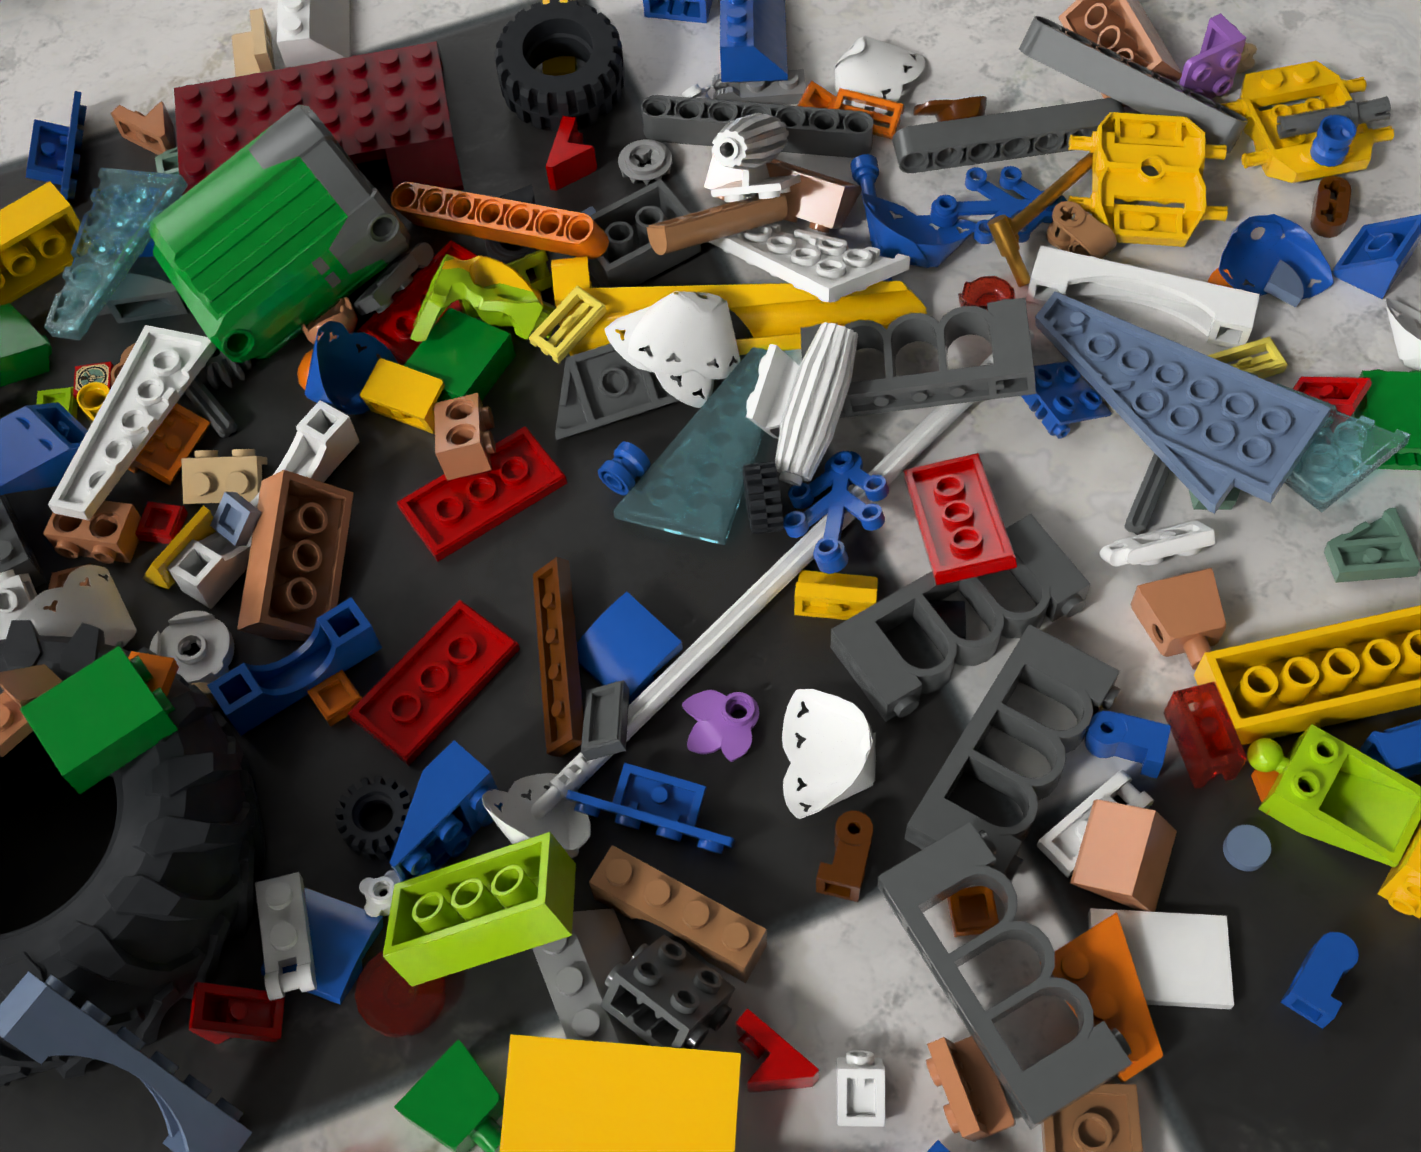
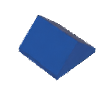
[1331,214,1421,299]

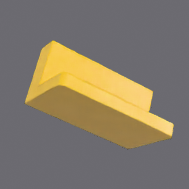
[359,358,445,434]
[794,570,878,620]

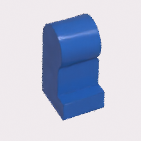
[1084,711,1171,779]
[1280,932,1359,1029]

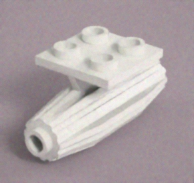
[711,113,801,202]
[746,322,858,486]

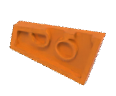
[1040,912,1164,1084]

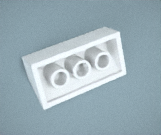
[277,0,351,67]

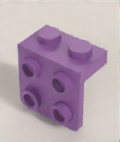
[1179,13,1246,99]

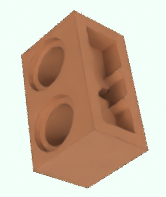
[434,393,496,480]
[43,500,141,564]

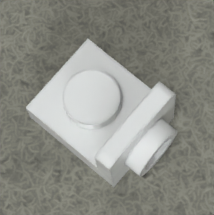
[836,1050,885,1127]

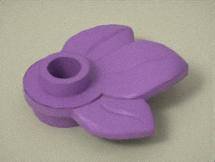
[682,690,759,762]

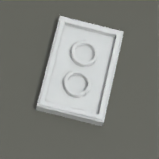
[1088,908,1234,1009]

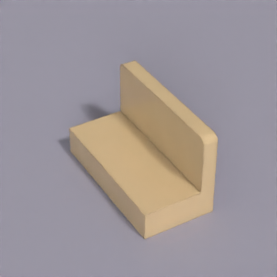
[232,8,275,77]

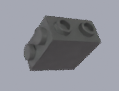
[600,934,735,1049]

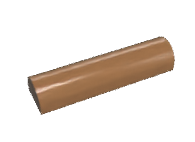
[646,193,788,255]

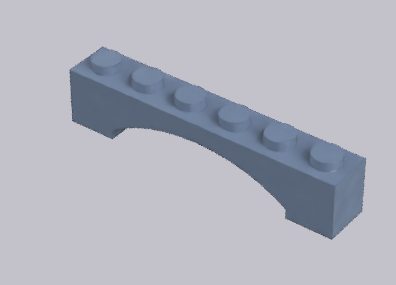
[0,971,252,1152]

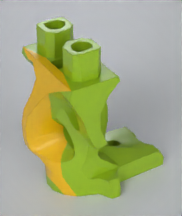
[410,254,556,342]

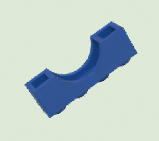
[207,597,382,736]

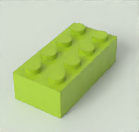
[383,832,576,987]

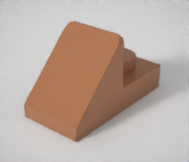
[111,101,175,155]
[0,664,62,757]

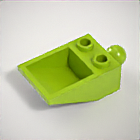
[1247,724,1421,867]

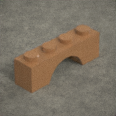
[589,845,767,983]

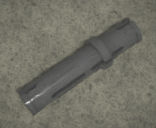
[1277,96,1391,139]

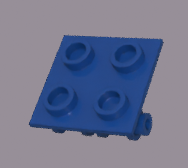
[1021,361,1112,439]

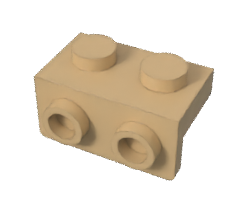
[181,449,267,504]

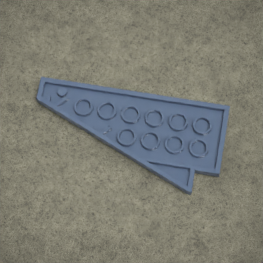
[1035,291,1331,514]

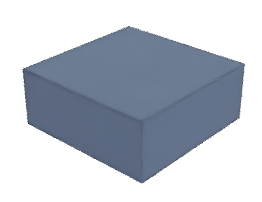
[210,492,261,546]

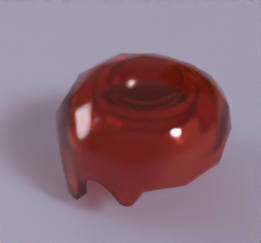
[958,275,1015,311]

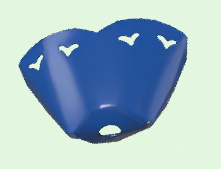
[861,193,976,268]
[1219,214,1334,299]
[304,321,398,415]

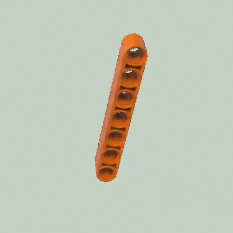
[391,182,609,259]

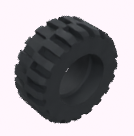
[495,0,625,132]

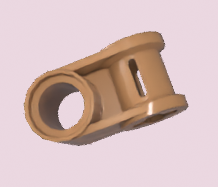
[1046,201,1117,259]

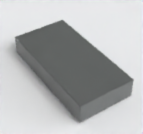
[581,680,629,761]

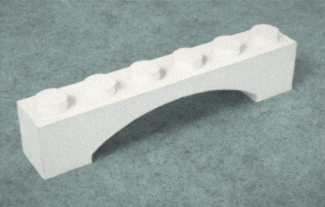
[1026,245,1260,348]
[167,400,360,609]

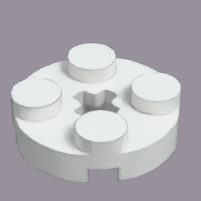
[150,611,234,685]

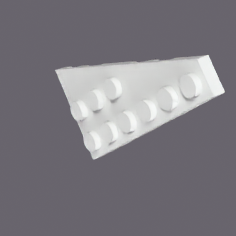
[709,223,910,303]

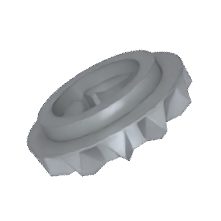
[618,139,673,186]

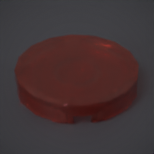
[355,951,446,1038]

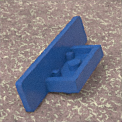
[25,91,87,200]
[566,763,736,854]

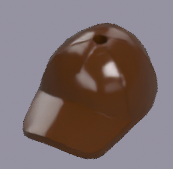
[914,96,987,122]

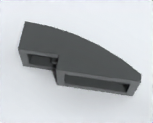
[70,271,188,323]

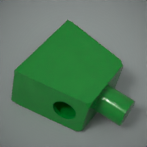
[394,1039,504,1152]

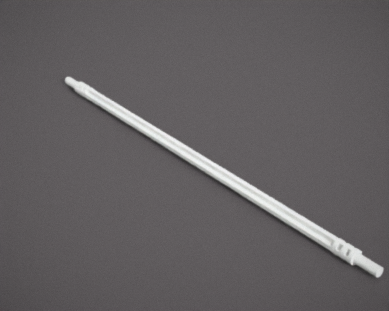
[531,329,1034,820]

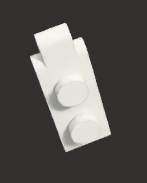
[1100,520,1216,567]

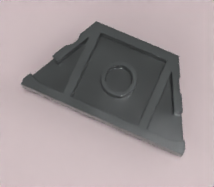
[555,339,693,441]

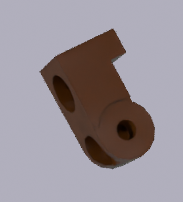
[816,810,873,902]

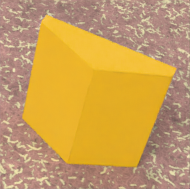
[142,505,216,589]

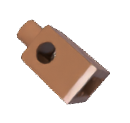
[1130,568,1226,670]

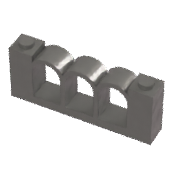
[801,298,1036,418]
[830,514,1090,722]
[905,624,1121,882]
[878,821,1132,1130]

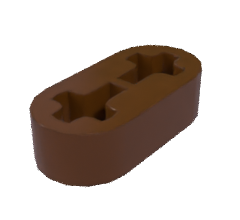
[1310,176,1351,238]

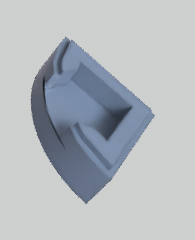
[1263,260,1304,307]

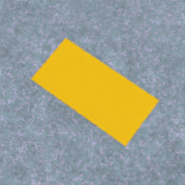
[500,1034,741,1152]

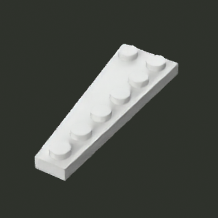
[48,325,217,521]

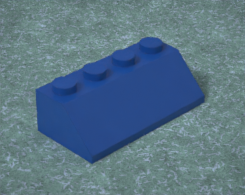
[720,0,788,82]

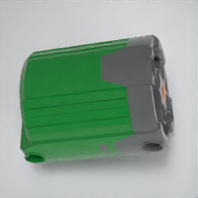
[149,105,411,363]

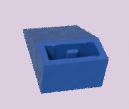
[0,402,88,495]
[390,740,503,882]

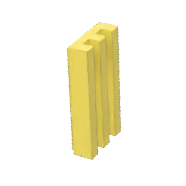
[529,286,606,364]
[1207,336,1288,379]

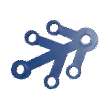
[930,166,1067,244]
[783,451,889,574]

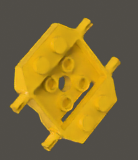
[1220,61,1394,183]
[1068,112,1228,247]

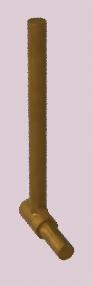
[987,152,1093,287]

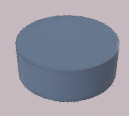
[1223,825,1271,871]

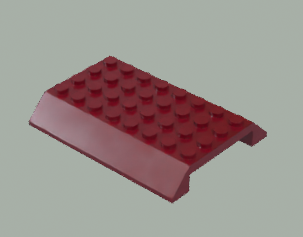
[174,41,464,196]

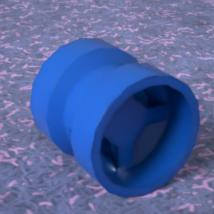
[1310,115,1357,167]
[598,441,651,495]

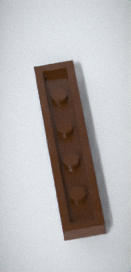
[533,557,584,757]

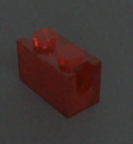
[1163,682,1248,788]

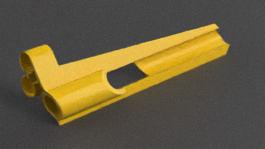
[551,256,927,356]

